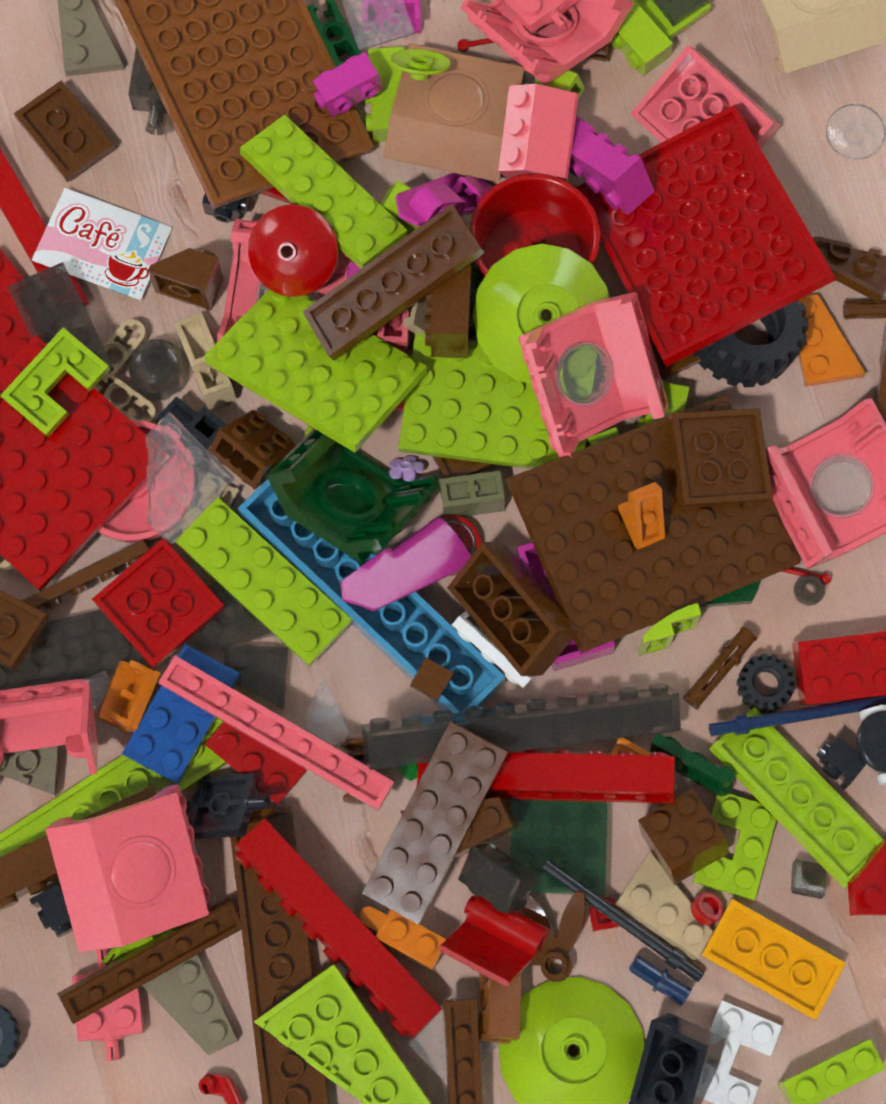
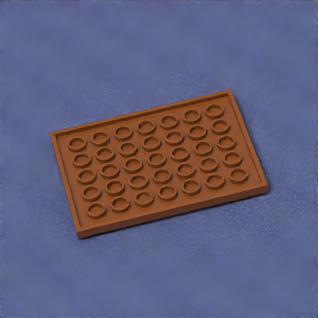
[114,0,375,209]

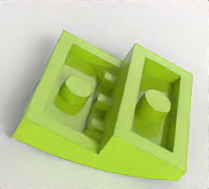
[638,603,701,656]

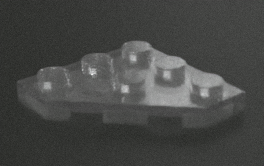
[146,412,235,545]

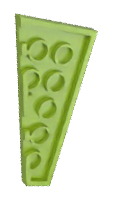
[254,964,432,1104]

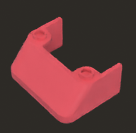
[0,679,98,775]

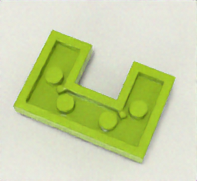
[0,327,110,437]
[692,794,777,901]

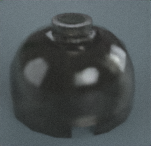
[129,338,190,400]

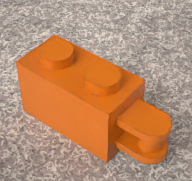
[359,906,446,972]

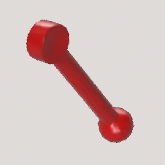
[457,38,495,52]
[782,568,831,585]

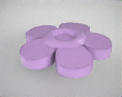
[389,456,424,481]

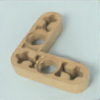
[94,319,157,424]

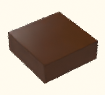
[410,658,454,702]

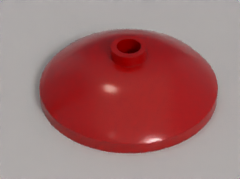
[248,204,339,297]

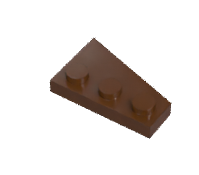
[813,236,886,303]

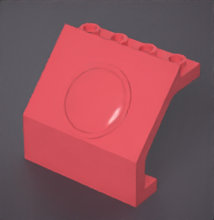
[460,0,634,86]
[46,784,210,952]

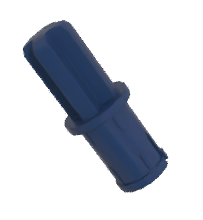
[629,956,692,1006]

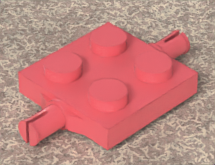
[499,0,579,33]
[72,949,144,1061]

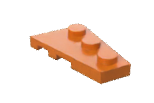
[798,294,866,387]

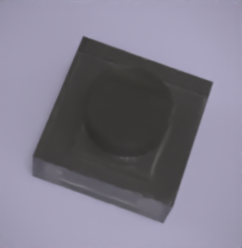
[791,859,826,899]

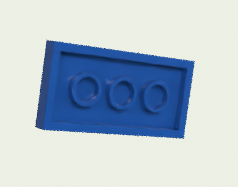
[122,644,241,784]

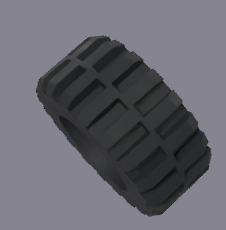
[692,300,808,388]

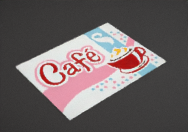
[31,188,172,300]

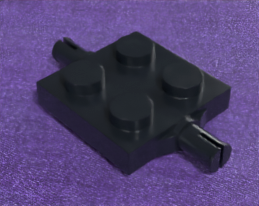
[186,773,271,839]

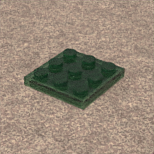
[509,800,607,896]

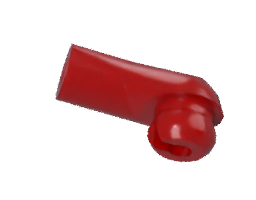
[198,1073,244,1104]

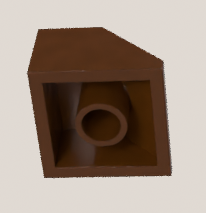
[148,248,224,311]

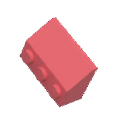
[498,84,579,181]

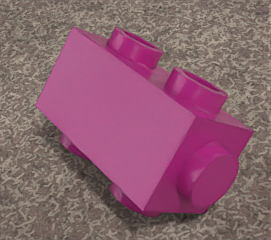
[313,52,383,117]

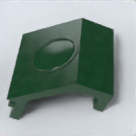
[267,429,440,564]

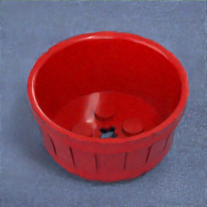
[469,174,600,277]

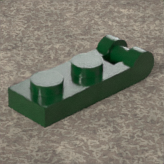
[650,733,735,796]

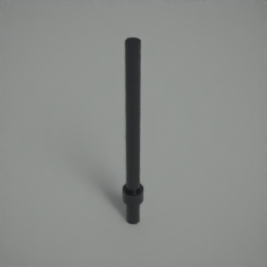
[541,859,705,982]

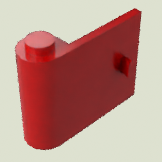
[438,893,549,988]

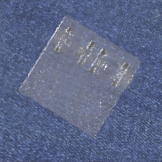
[342,0,415,50]

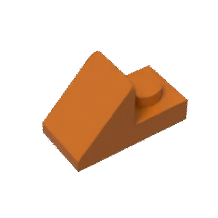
[618,482,665,549]

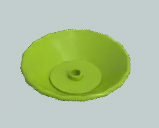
[472,244,609,384]
[498,977,645,1104]

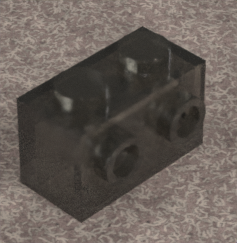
[458,842,538,913]

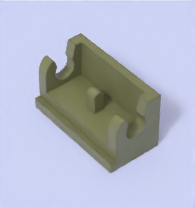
[439,471,505,517]

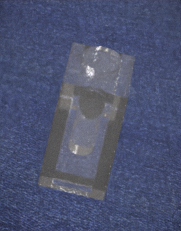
[303,679,351,748]

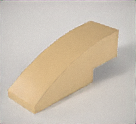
[174,312,236,409]

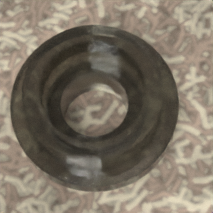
[793,575,825,606]

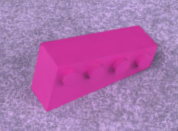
[569,116,655,215]

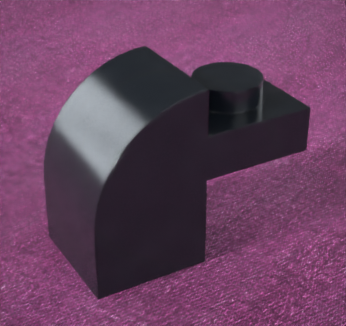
[156,396,227,456]

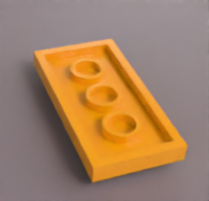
[701,899,846,1021]

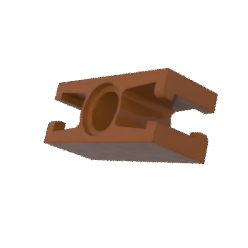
[478,972,522,1044]

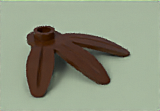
[520,890,586,982]

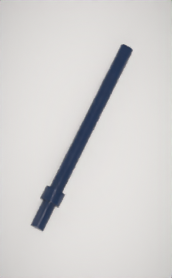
[709,695,886,736]

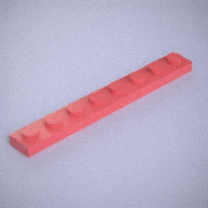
[158,656,395,811]

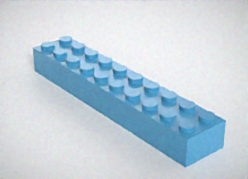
[238,479,505,726]

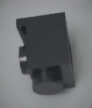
[816,737,866,790]
[29,884,73,938]

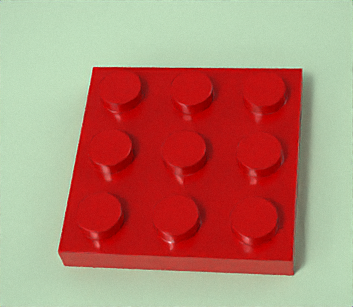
[92,538,225,669]

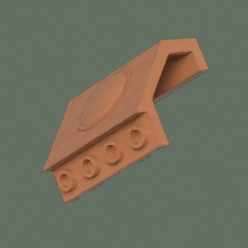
[383,43,526,182]

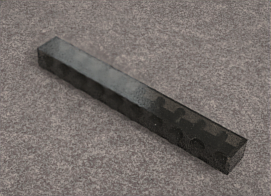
[361,683,681,770]

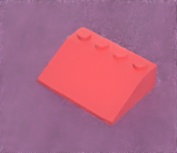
[630,45,781,149]

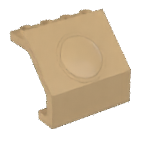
[758,0,886,74]

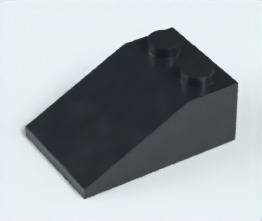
[629,1013,726,1104]

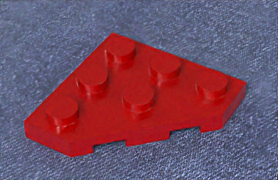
[847,839,886,916]

